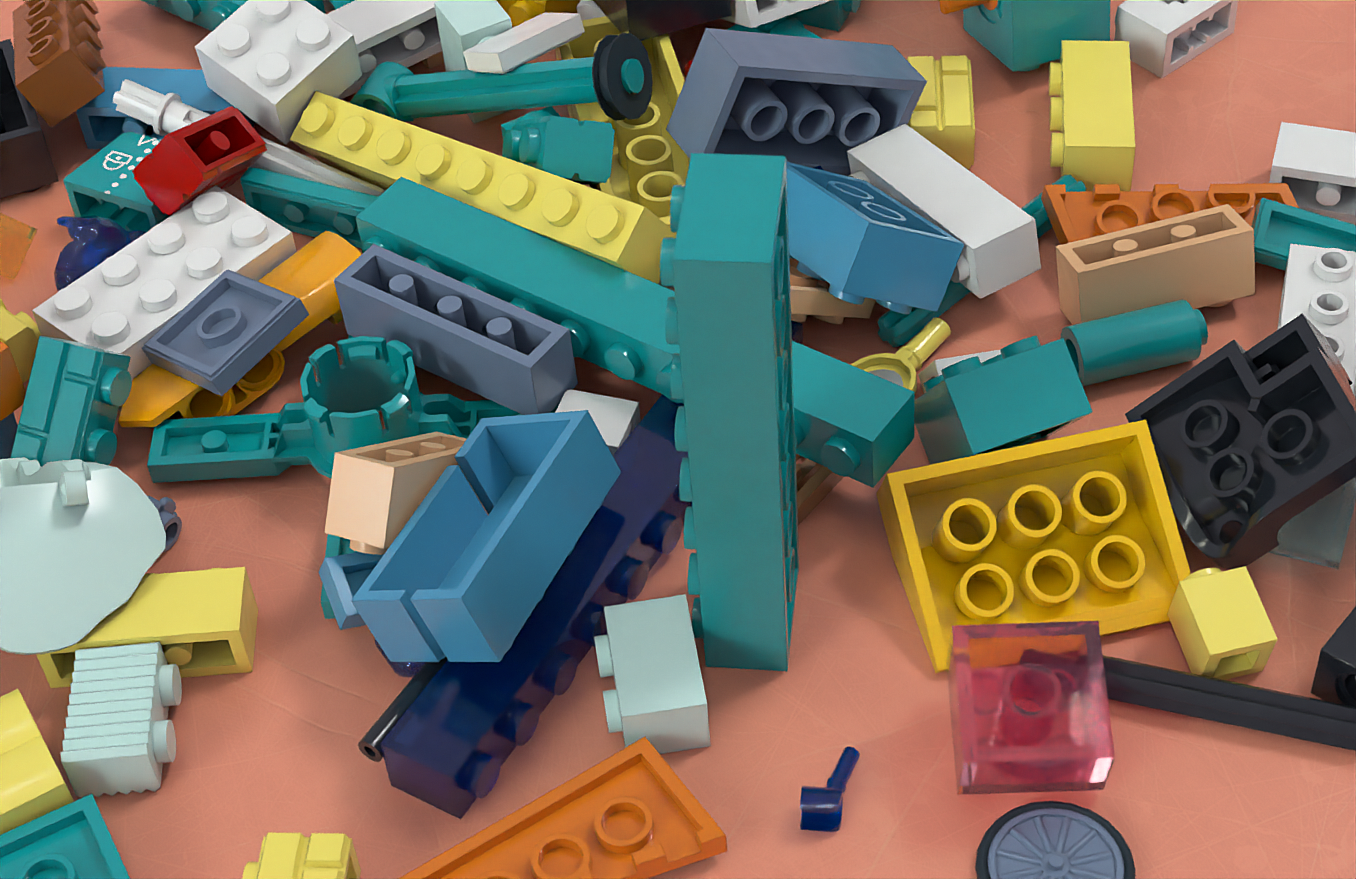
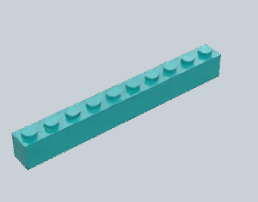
[355,177,915,488]

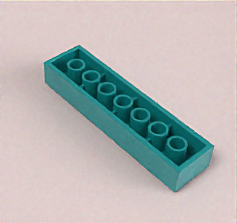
[660,153,799,672]

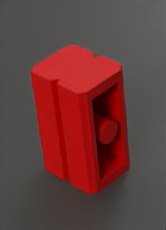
[132,106,267,216]

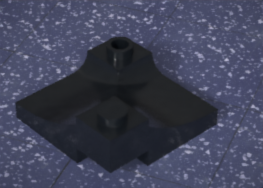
[1125,313,1356,569]

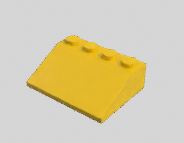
[876,420,1191,673]

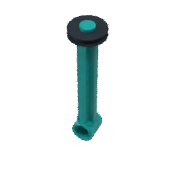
[350,33,653,122]

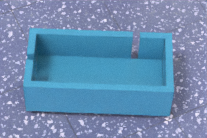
[351,410,621,662]

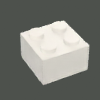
[195,0,362,144]

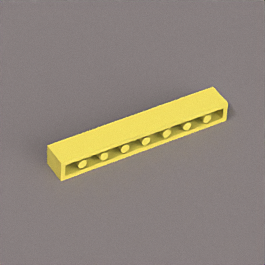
[290,91,677,284]

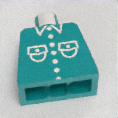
[63,132,173,240]

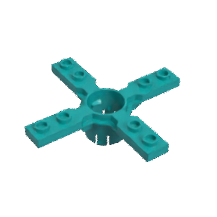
[147,335,560,619]

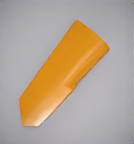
[118,231,362,427]

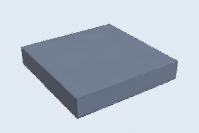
[142,269,309,396]

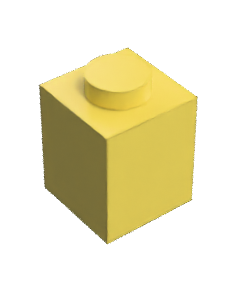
[1167,566,1278,680]

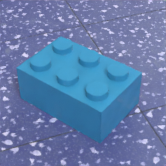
[786,162,965,314]

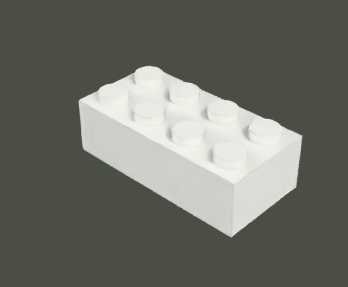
[32,185,297,411]

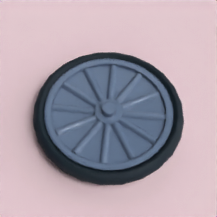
[975,801,1136,879]

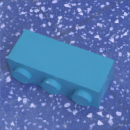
[76,67,256,150]

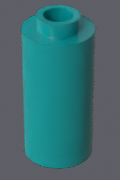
[1060,299,1208,386]

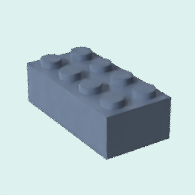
[666,28,927,176]

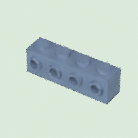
[334,244,578,415]

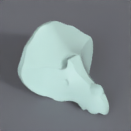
[0,457,166,655]

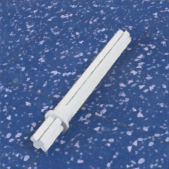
[113,79,386,196]

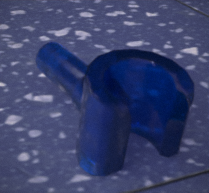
[800,747,860,832]

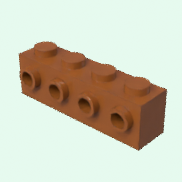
[13,0,106,128]

